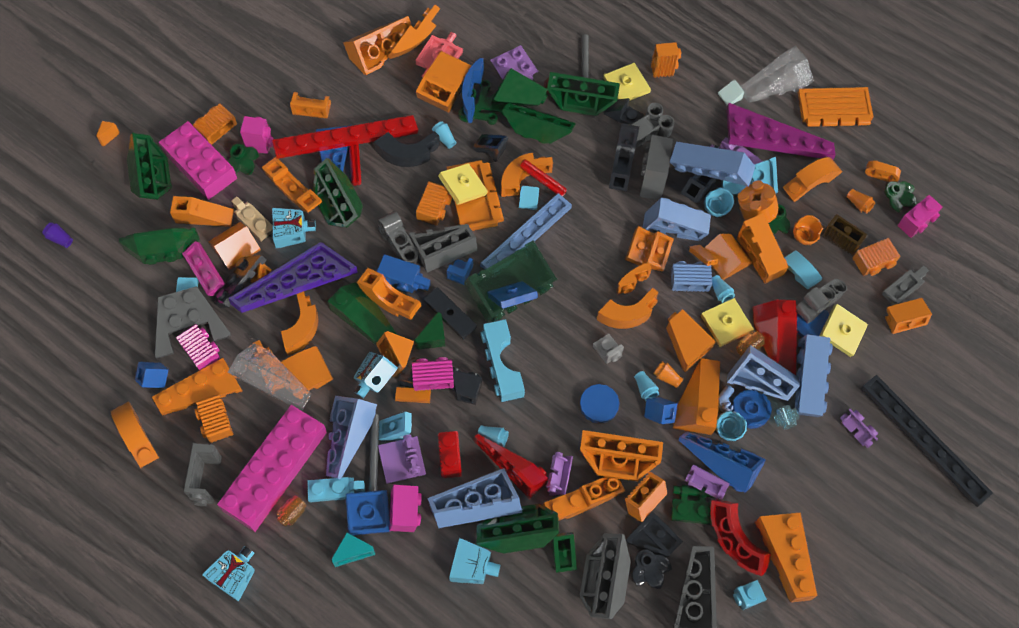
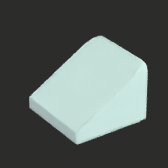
[718,80,744,105]

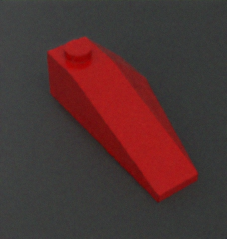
[474,434,548,499]

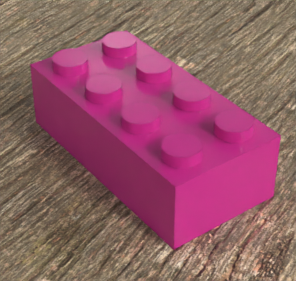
[159,121,237,200]

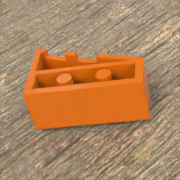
[737,213,788,284]

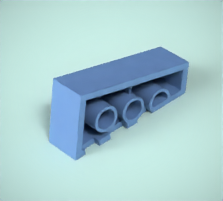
[670,142,755,187]
[794,335,833,417]

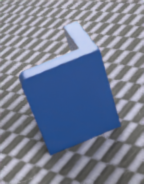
[447,258,473,285]
[135,362,168,388]
[644,397,678,424]

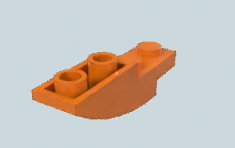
[388,5,440,59]
[543,477,625,520]

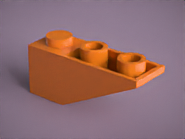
[170,196,234,227]

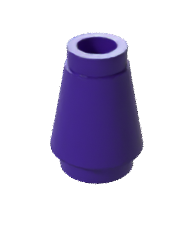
[43,222,73,248]

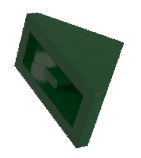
[414,312,445,350]
[551,532,577,573]

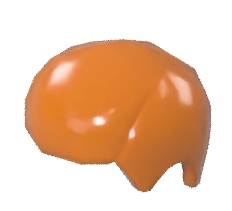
[793,215,823,245]

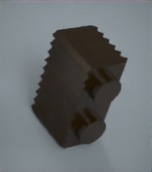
[822,214,868,256]

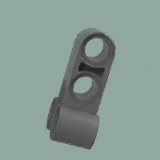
[632,103,674,149]
[378,211,418,264]
[796,279,847,324]

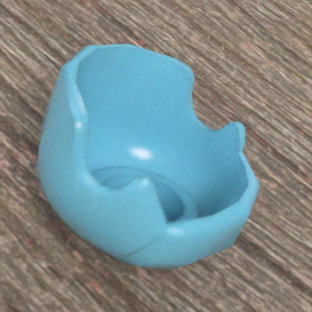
[704,188,734,217]
[716,411,747,441]

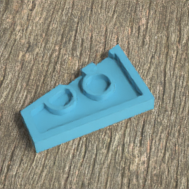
[721,157,778,195]

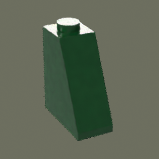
[491,68,548,107]

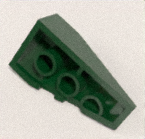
[328,282,397,346]

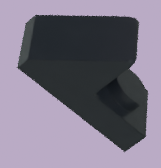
[604,98,644,125]
[473,134,508,162]

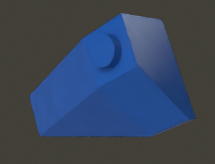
[679,431,766,493]

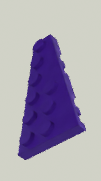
[229,242,358,313]

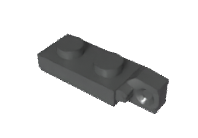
[882,266,929,305]

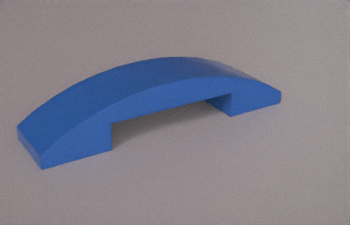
[462,58,484,123]

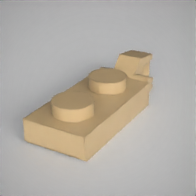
[231,197,273,241]

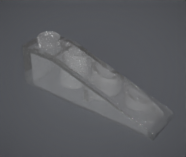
[741,46,813,102]
[228,343,311,411]

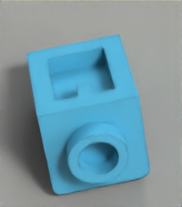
[733,580,767,610]

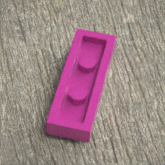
[182,241,225,296]

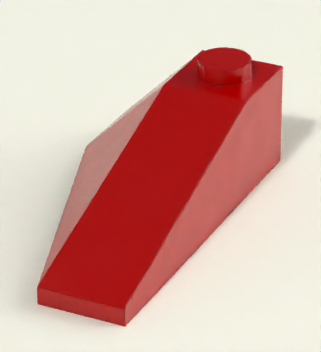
[753,299,797,375]

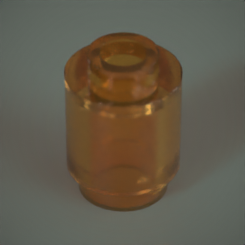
[736,330,765,356]
[276,495,307,527]

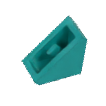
[332,533,375,567]

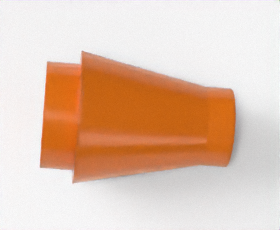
[847,189,875,214]
[653,361,683,388]

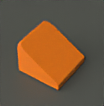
[96,121,119,146]

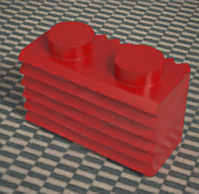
[438,431,462,478]

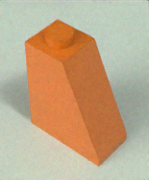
[666,309,716,372]

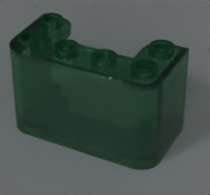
[464,240,557,322]

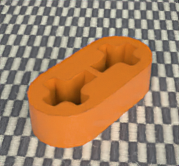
[865,161,901,182]

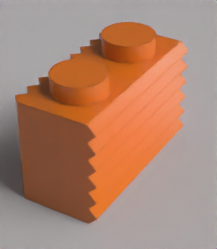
[651,42,681,78]
[193,104,237,145]
[416,181,452,226]
[853,238,900,276]
[194,394,233,443]
[625,472,667,522]

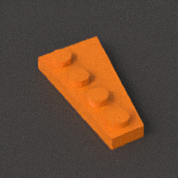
[152,358,242,415]

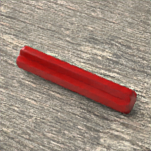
[349,144,361,186]
[520,159,567,197]

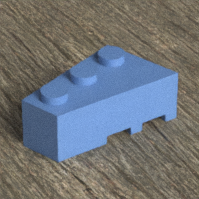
[643,198,711,241]
[727,345,800,401]

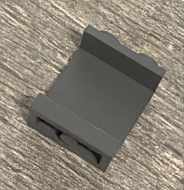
[184,443,222,506]

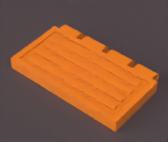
[797,87,874,127]
[447,160,504,231]

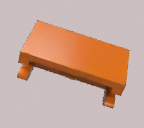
[290,92,331,119]
[885,298,932,334]

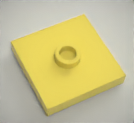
[603,63,651,100]
[438,163,488,205]
[701,298,754,347]
[819,304,868,357]

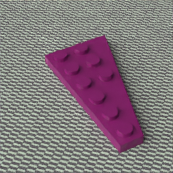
[727,103,836,160]

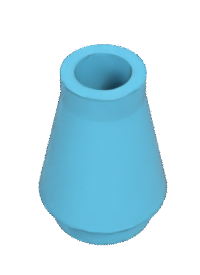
[432,121,457,149]
[712,275,735,303]
[634,371,659,401]
[478,425,509,447]

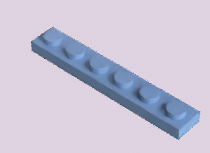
[481,193,572,278]

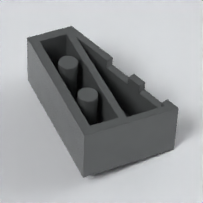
[640,135,673,200]

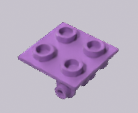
[490,45,538,80]
[378,434,426,484]

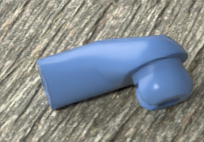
[718,385,734,413]

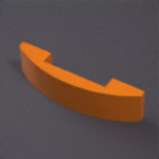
[262,157,322,213]

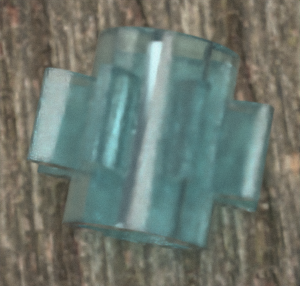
[774,405,799,430]

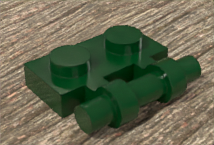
[671,484,714,525]

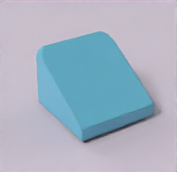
[519,186,539,210]

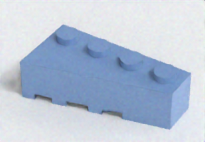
[427,468,522,528]

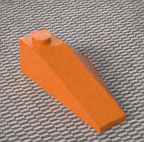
[343,16,412,75]
[673,358,720,435]

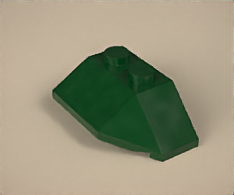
[547,72,620,116]
[503,103,576,144]
[127,133,172,200]
[313,158,363,228]
[119,228,200,265]
[476,503,559,554]

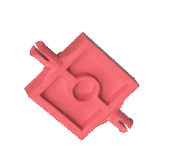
[415,32,463,78]

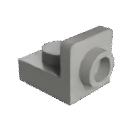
[593,334,624,364]

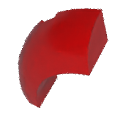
[711,500,771,576]

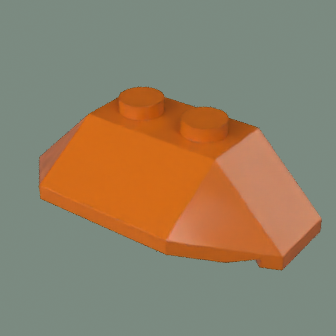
[580,430,663,481]

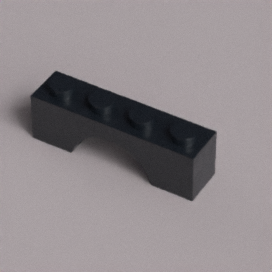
[399,357,482,405]

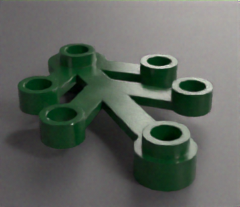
[458,80,506,125]

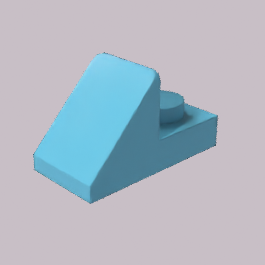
[379,412,412,441]

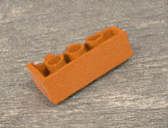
[755,513,817,602]

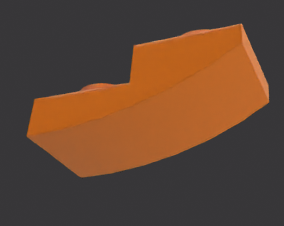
[616,262,652,294]

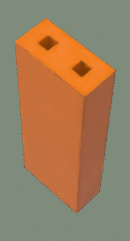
[689,245,718,266]
[395,387,431,403]

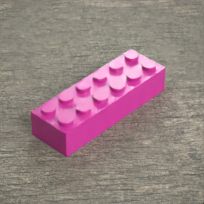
[217,405,327,532]

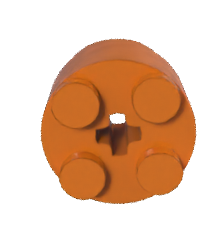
[738,180,779,223]

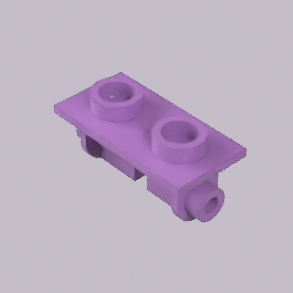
[840,409,878,448]
[546,452,573,496]
[685,465,730,500]

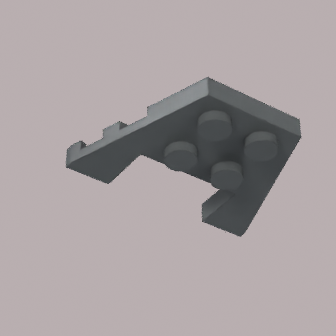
[155,286,232,359]

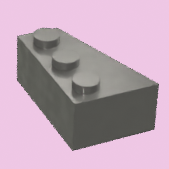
[409,224,477,273]

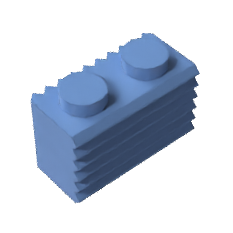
[671,261,712,292]

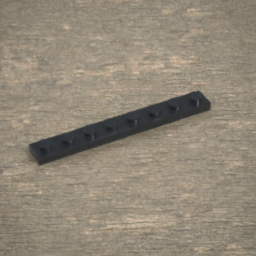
[861,374,993,507]

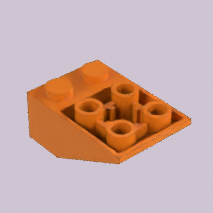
[416,51,472,113]

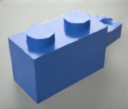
[377,255,431,293]

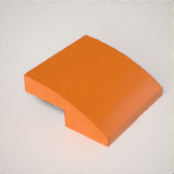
[625,226,674,271]
[278,346,333,398]

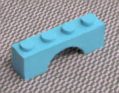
[480,319,525,402]

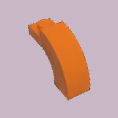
[501,153,553,197]
[783,157,842,202]
[357,268,421,320]
[597,288,659,329]
[281,291,318,356]
[111,401,159,468]

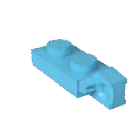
[308,477,365,502]

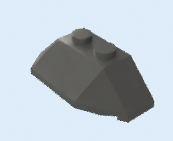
[580,533,631,619]

